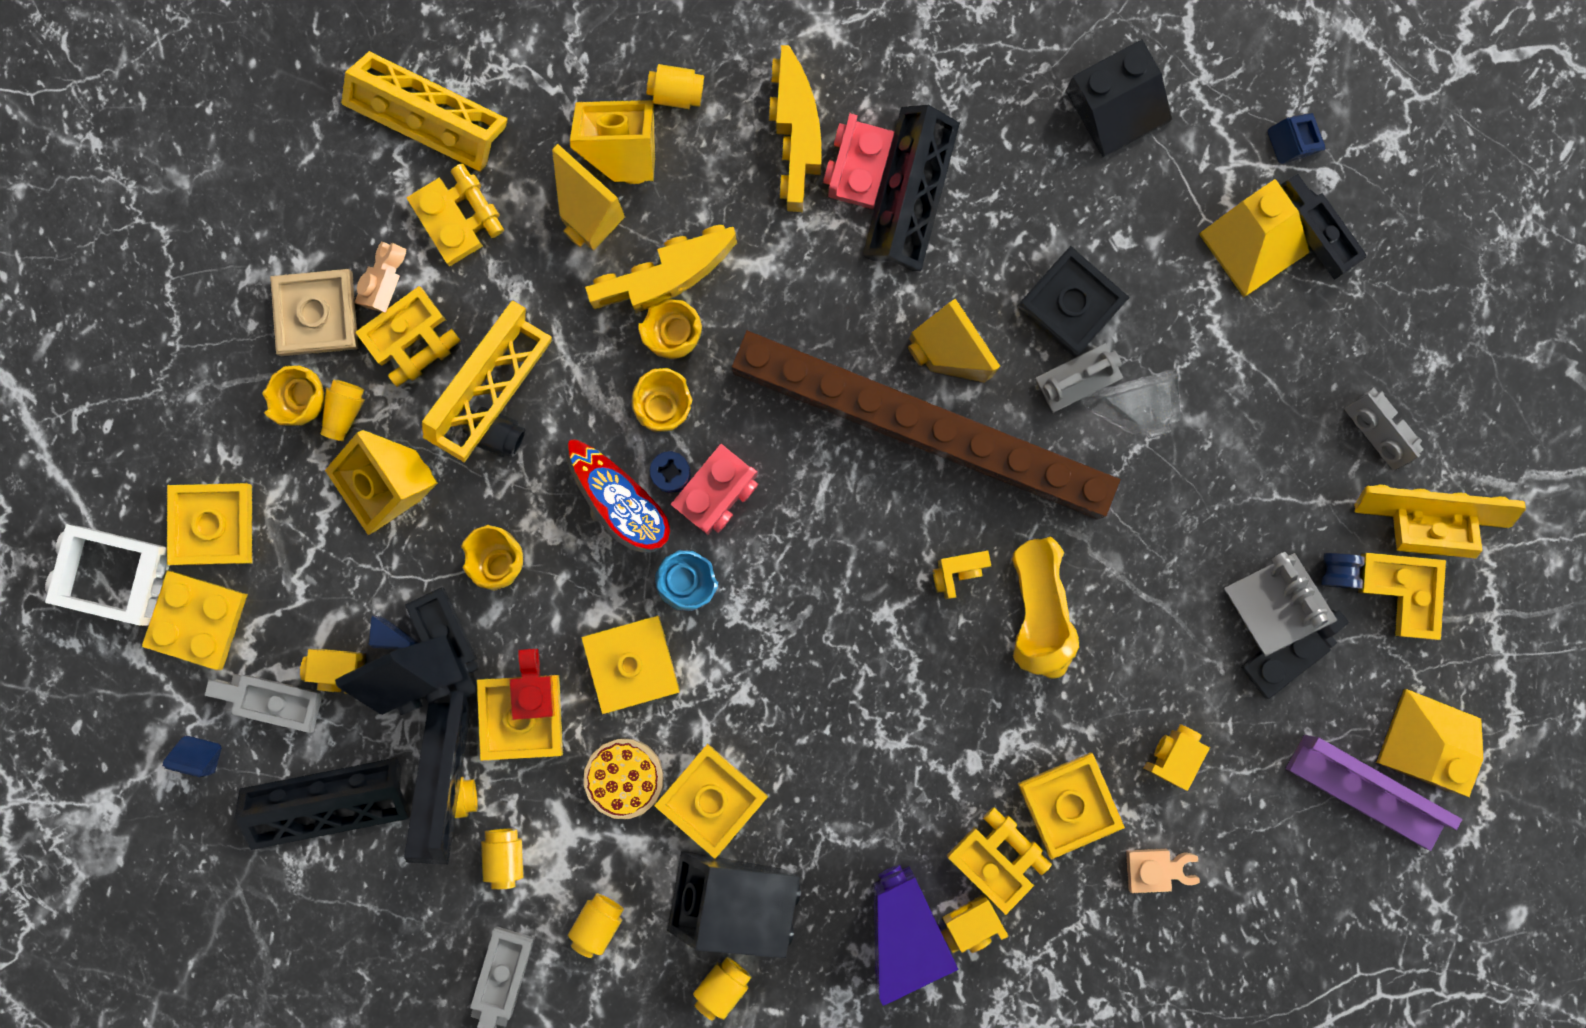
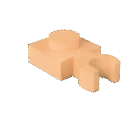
[354,241,406,313]
[1126,849,1200,893]

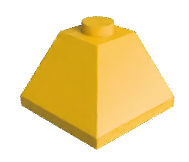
[570,100,655,184]
[552,144,625,251]
[1199,179,1309,297]
[908,299,1001,383]
[325,430,438,535]
[1376,689,1484,797]

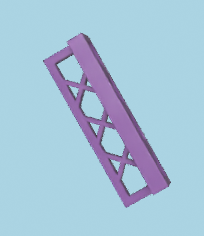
[1286,735,1462,851]

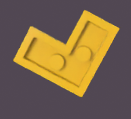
[1358,553,1446,640]

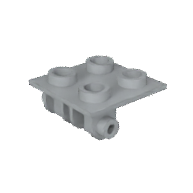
[1224,552,1337,657]

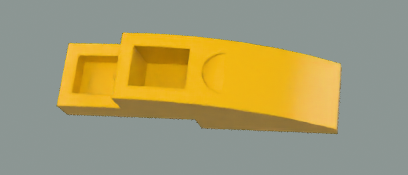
[769,45,821,212]
[585,225,737,313]

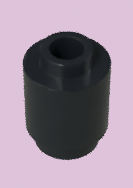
[463,406,525,458]

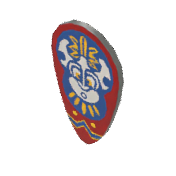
[565,439,670,553]

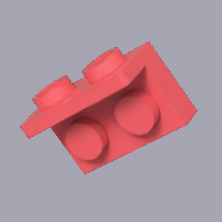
[823,113,894,209]
[671,444,759,535]

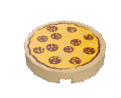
[584,739,664,819]

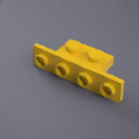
[1354,485,1526,558]

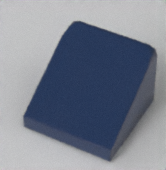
[1268,113,1326,164]
[369,616,418,650]
[162,736,222,778]

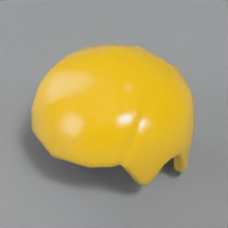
[638,299,702,359]
[262,365,324,426]
[631,368,692,432]
[461,525,523,591]

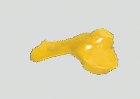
[1012,537,1079,679]

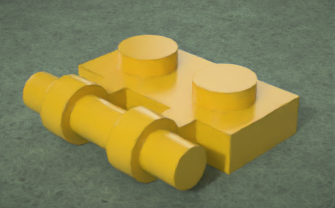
[406,164,504,267]
[355,286,461,387]
[947,807,1052,915]

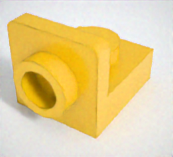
[933,551,991,599]

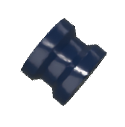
[650,451,691,493]
[1321,553,1365,589]

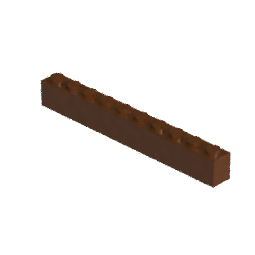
[732,330,1121,520]

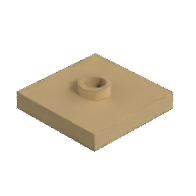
[270,269,358,356]

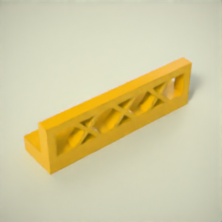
[341,51,508,172]
[422,300,552,462]

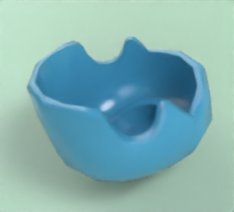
[655,550,718,611]

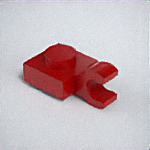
[510,648,555,720]

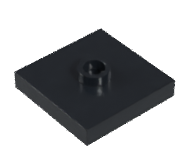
[1017,246,1130,358]

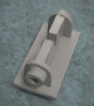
[1035,343,1123,413]
[1344,387,1424,471]

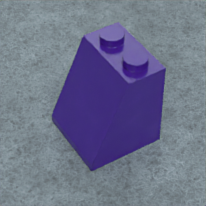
[873,865,959,1006]

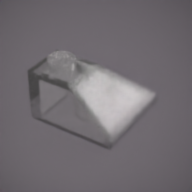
[1083,369,1181,439]

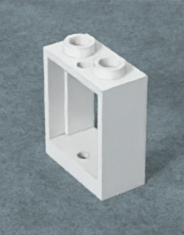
[45,524,170,625]

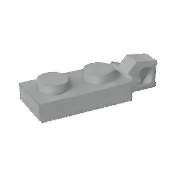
[204,674,323,733]
[470,926,535,1028]

